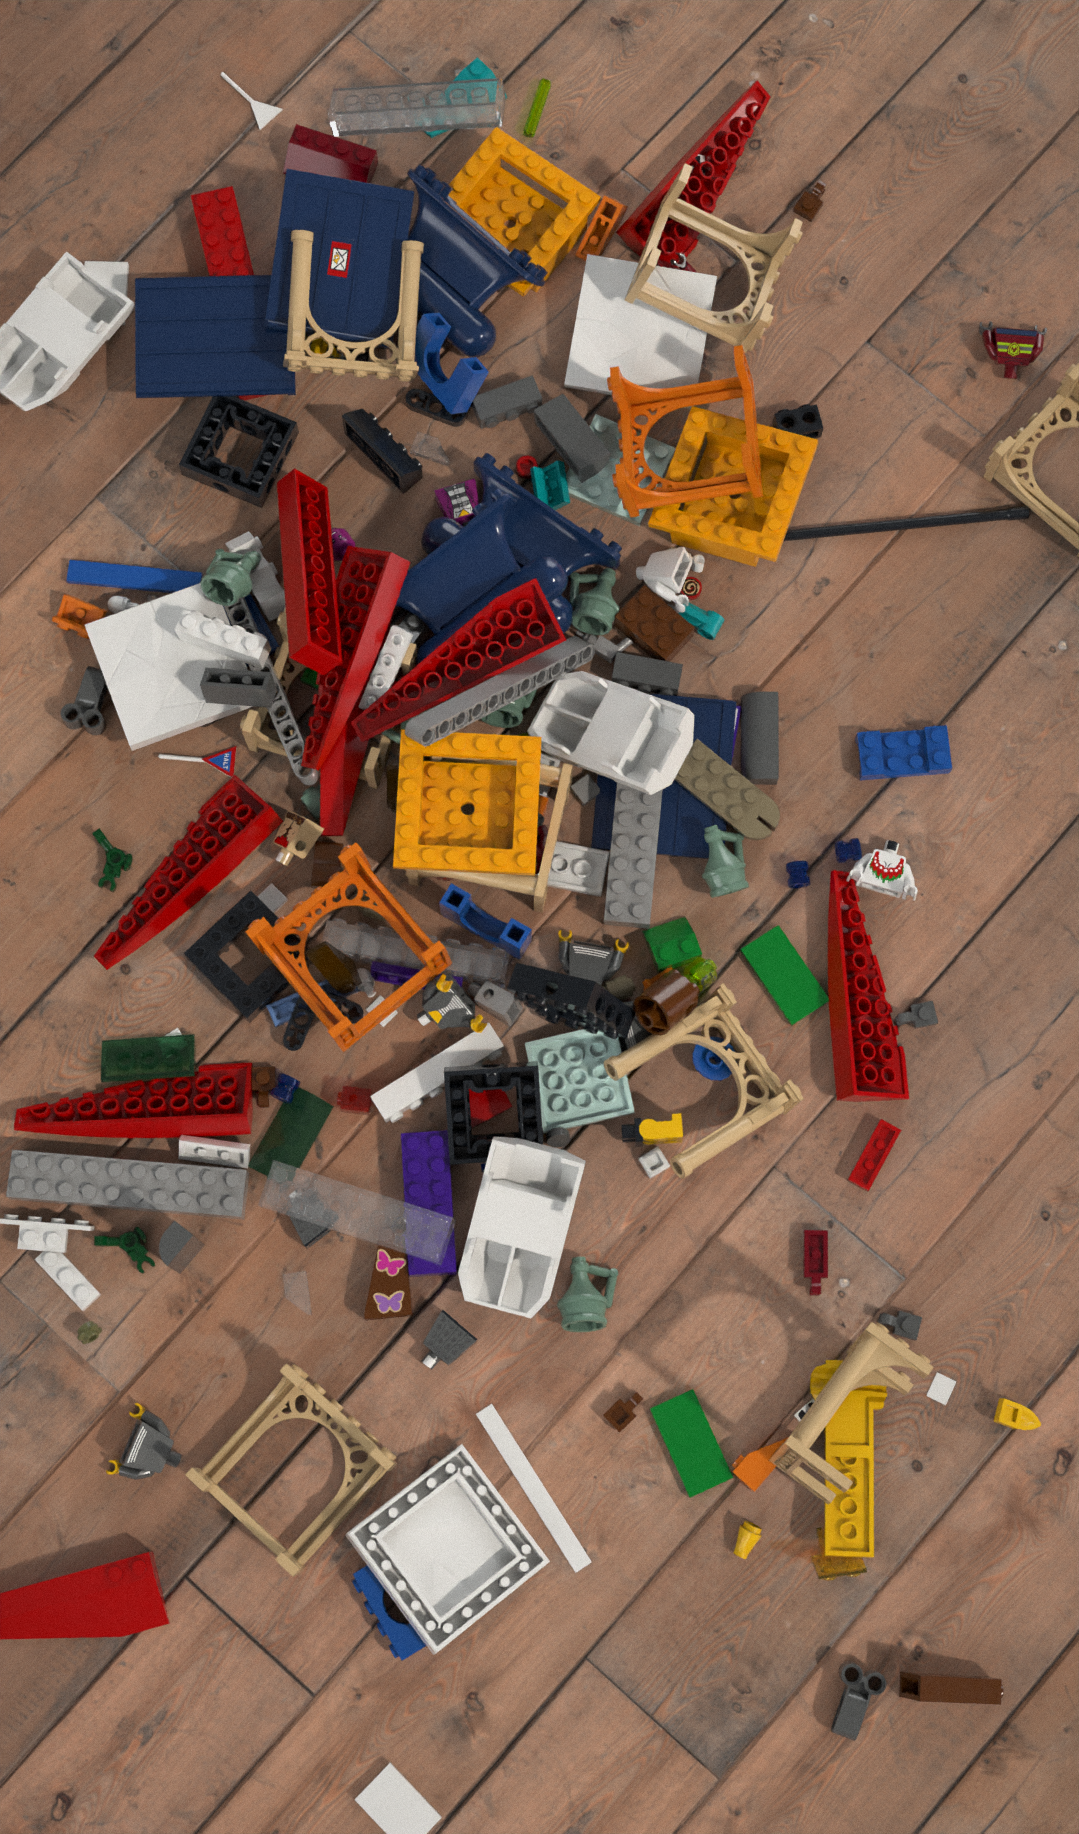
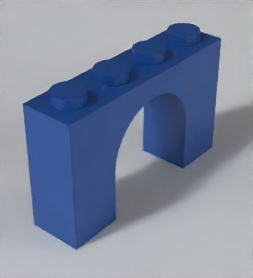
[414,313,489,414]
[439,883,532,960]
[352,1566,426,1661]

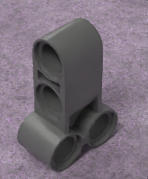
[61,666,108,736]
[831,1661,887,1741]

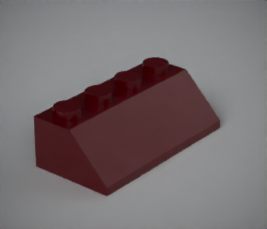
[283,124,378,183]

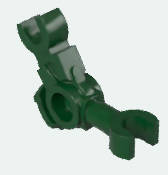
[92,828,133,892]
[94,1227,155,1274]

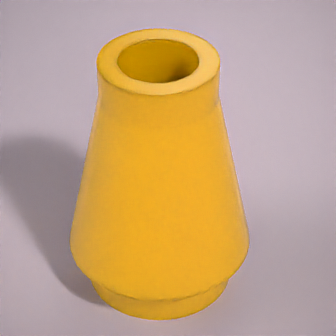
[733,1520,762,1559]

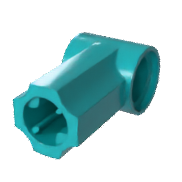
[678,602,725,640]

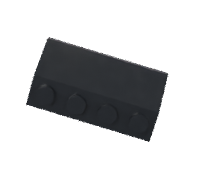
[342,408,423,494]

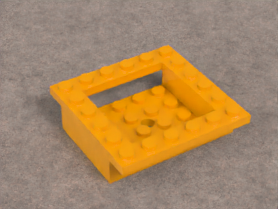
[449,127,601,297]
[648,406,818,567]
[393,730,542,876]

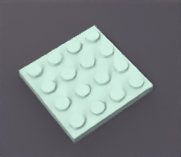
[566,414,676,527]
[525,1029,635,1134]

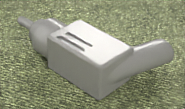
[576,631,633,663]

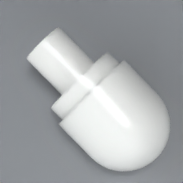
[108,596,139,614]
[357,968,376,997]

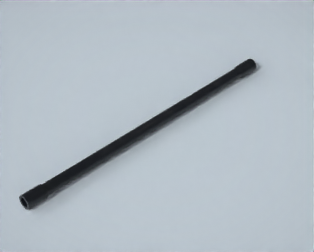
[784,506,1029,541]

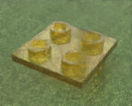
[810,1528,867,1581]

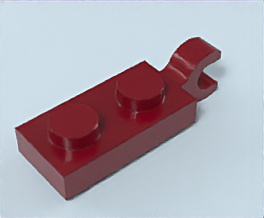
[803,1230,828,1296]

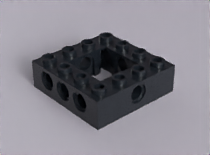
[179,396,299,508]
[184,890,313,1023]
[507,962,636,1039]
[444,1061,543,1165]

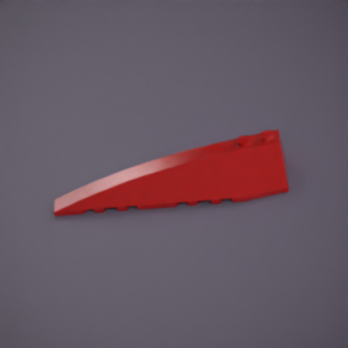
[616,80,771,269]
[301,546,410,771]
[351,578,566,743]
[320,622,390,836]
[94,775,283,970]
[828,870,909,1102]
[14,1062,253,1138]
[0,1551,170,1640]

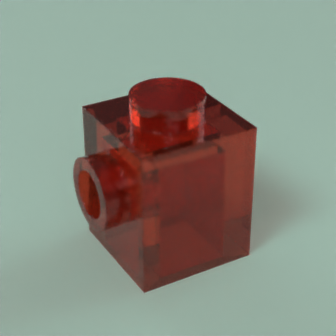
[337,1086,372,1115]

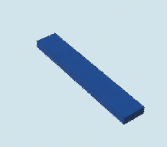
[66,560,203,593]

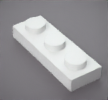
[178,1135,250,1169]
[35,1251,101,1311]

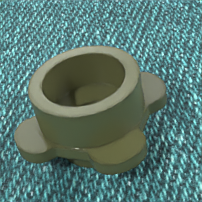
[77,1321,102,1344]

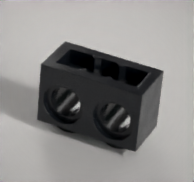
[772,404,824,439]

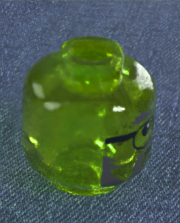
[683,957,717,991]

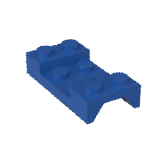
[855,725,952,781]

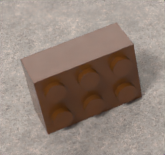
[614,585,695,662]

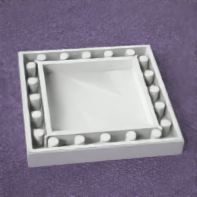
[564,254,717,409]
[85,583,254,751]
[345,1444,550,1655]

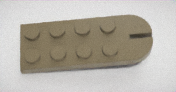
[674,739,780,841]

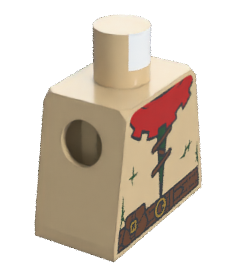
[273,810,324,866]

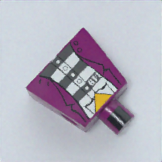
[434,479,479,527]

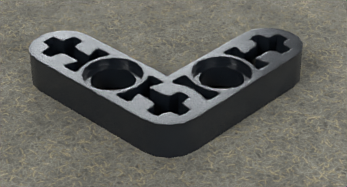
[405,389,472,427]
[283,990,364,1051]

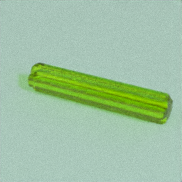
[523,78,551,138]

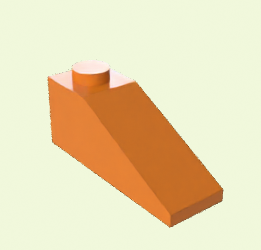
[575,195,628,261]
[731,1437,788,1492]

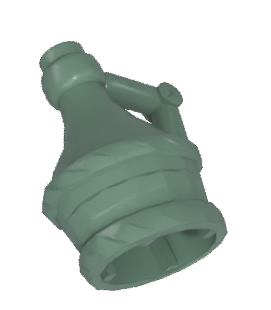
[200,549,261,606]
[570,568,620,635]
[481,689,537,728]
[702,825,749,898]
[557,1257,618,1332]

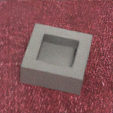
[570,774,600,806]

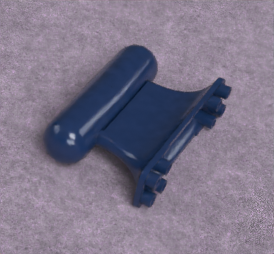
[407,164,548,358]
[421,453,622,634]
[395,488,568,666]

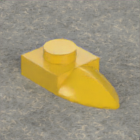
[994,1398,1041,1430]

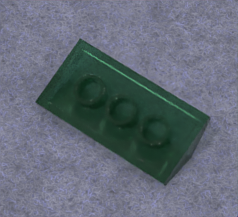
[101,1034,196,1083]
[248,1085,334,1189]

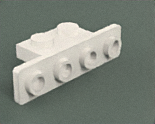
[359,625,413,710]
[0,1214,95,1253]

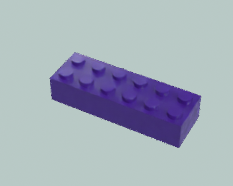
[401,1130,457,1277]

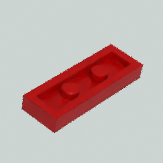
[847,1119,901,1192]

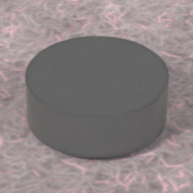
[546,1127,570,1147]

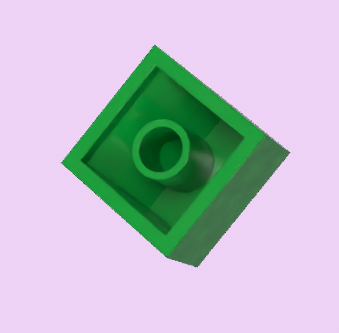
[642,917,702,974]

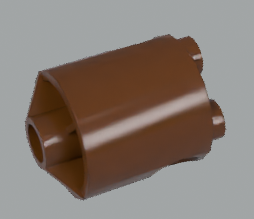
[633,969,699,1036]

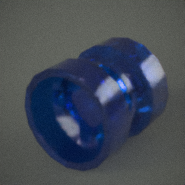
[835,838,862,863]
[786,861,811,889]
[270,1073,301,1104]

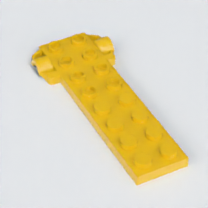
[810,1360,887,1558]

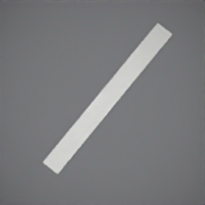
[476,1404,591,1573]

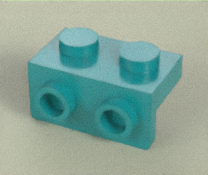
[530,460,570,510]

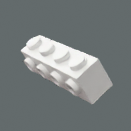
[175,609,271,669]

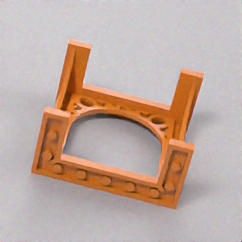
[607,345,763,517]
[245,843,452,1052]

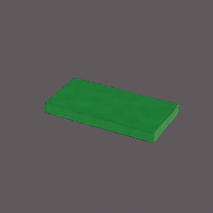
[740,925,829,1026]
[650,1389,733,1498]

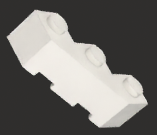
[225,531,286,622]

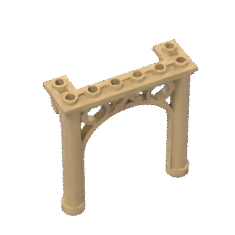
[283,230,424,382]
[604,983,804,1179]

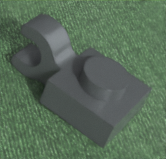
[895,1001,938,1029]
[878,1311,922,1341]

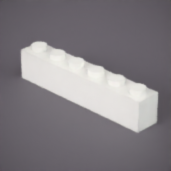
[370,1023,504,1123]

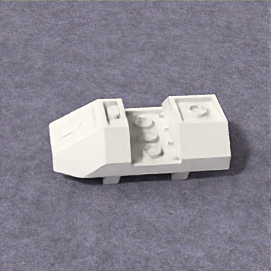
[0,252,135,411]
[527,671,694,795]
[458,1137,586,1318]

